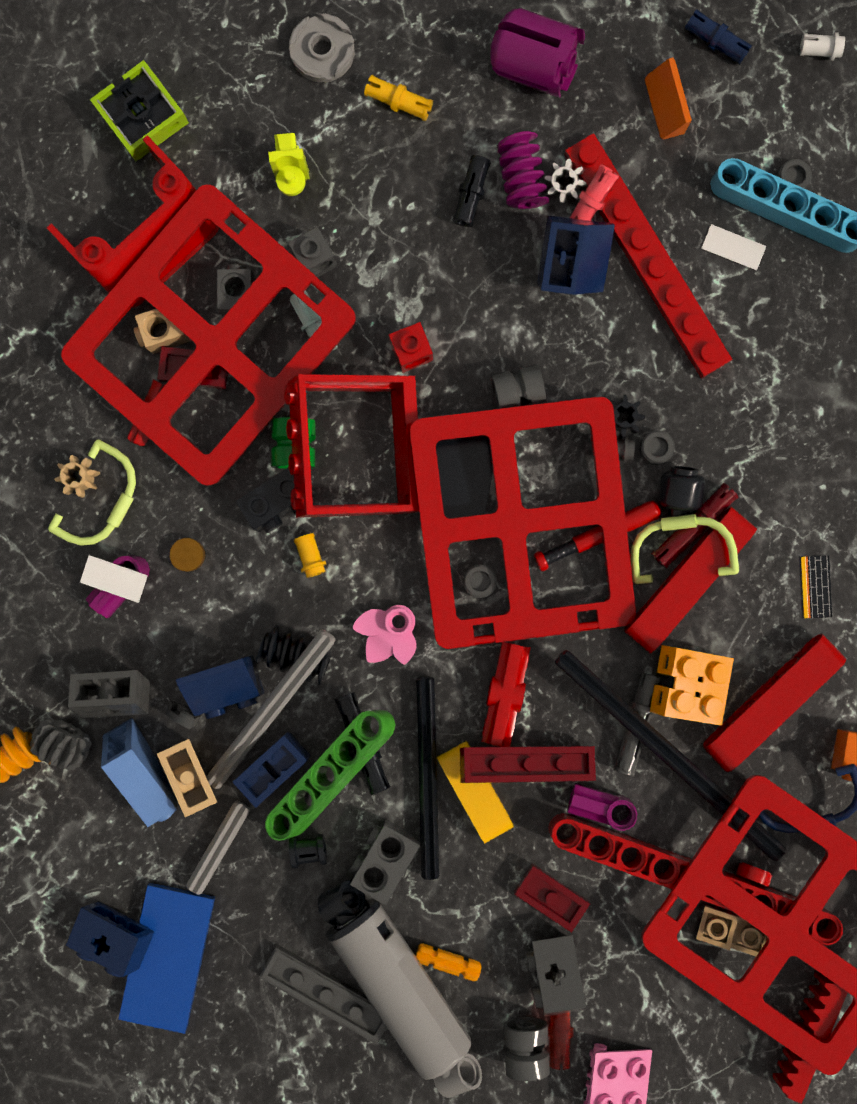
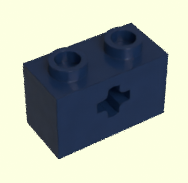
[66,901,154,977]

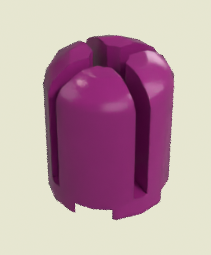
[490,8,585,98]

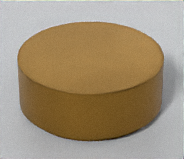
[170,538,205,572]

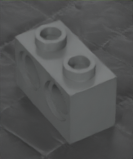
[349,819,420,906]

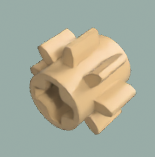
[54,455,100,498]

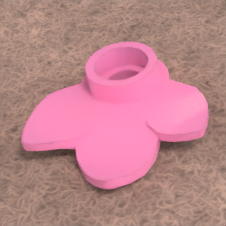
[353,605,417,665]

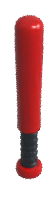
[533,500,661,572]

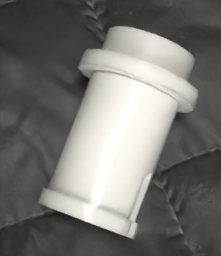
[800,32,845,61]

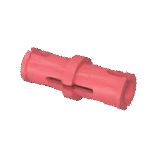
[570,164,619,221]

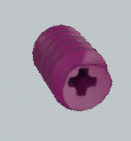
[497,131,549,209]

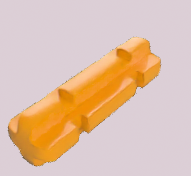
[416,943,482,981]

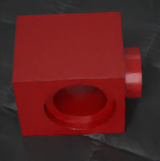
[389,322,433,373]

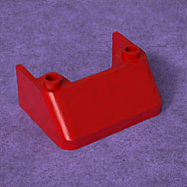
[47,135,219,308]

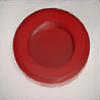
[736,862,772,887]

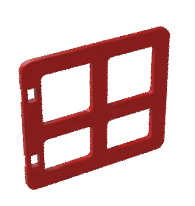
[61,185,356,485]
[409,397,636,649]
[641,775,857,1075]

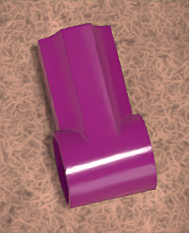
[85,555,150,618]
[567,783,638,831]

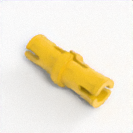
[364,75,433,121]

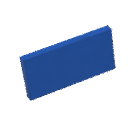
[118,883,215,1034]

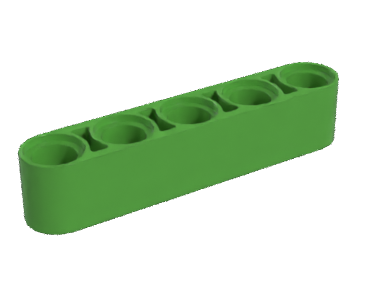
[265,709,395,841]

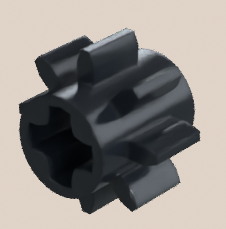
[610,395,645,439]

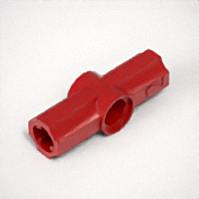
[481,642,531,747]

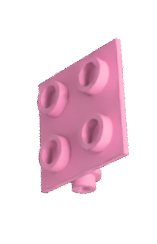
[583,1043,652,1104]

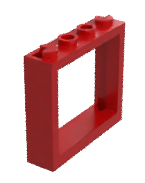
[284,374,419,518]

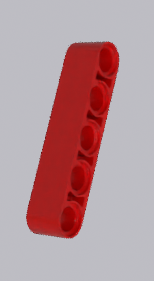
[624,506,757,653]
[702,633,847,772]

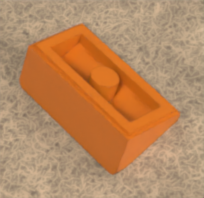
[645,58,692,139]

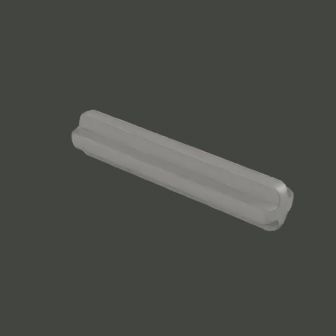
[186,801,250,895]

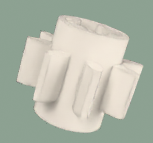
[544,159,587,203]

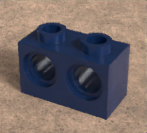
[233,731,311,808]

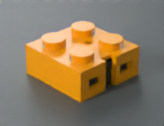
[650,645,734,726]

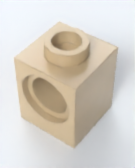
[134,309,190,354]

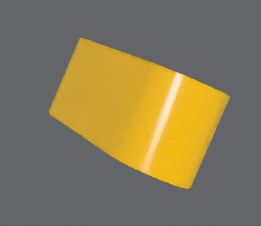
[437,741,514,844]

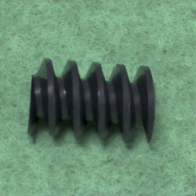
[256,625,331,686]

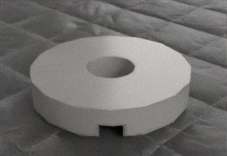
[289,13,355,83]

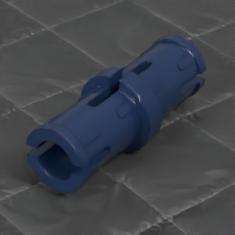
[685,9,752,65]

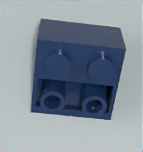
[537,215,615,295]

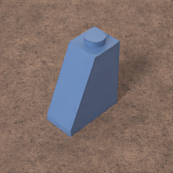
[101,718,177,827]

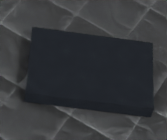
[416,435,493,518]

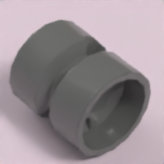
[491,364,547,409]
[504,1017,550,1081]

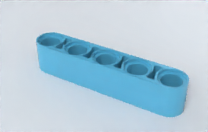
[710,158,857,253]

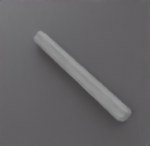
[206,629,335,789]

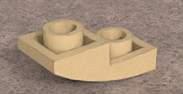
[696,905,767,956]

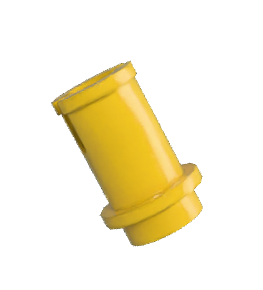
[293,533,327,578]

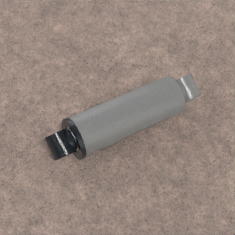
[317,880,482,1098]

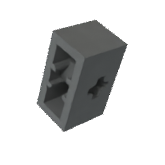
[68,670,150,718]
[526,935,586,1017]

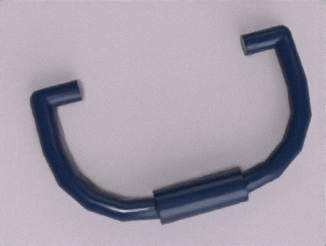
[759,764,857,835]

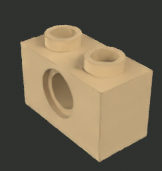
[157,739,217,817]

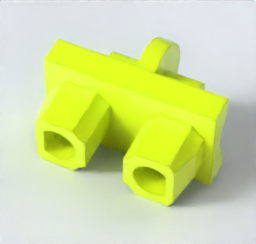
[268,133,310,196]

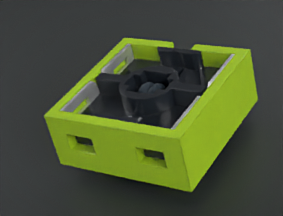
[90,60,189,162]

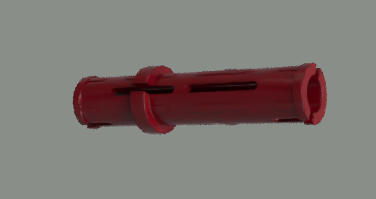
[651,483,739,569]

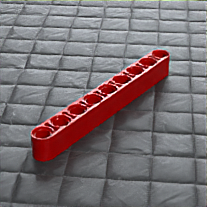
[549,813,843,945]

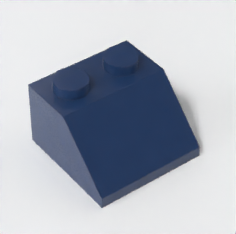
[175,655,265,719]

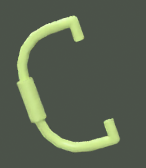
[48,440,136,546]
[630,514,739,584]

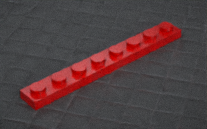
[564,133,733,379]

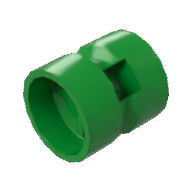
[271,417,316,469]

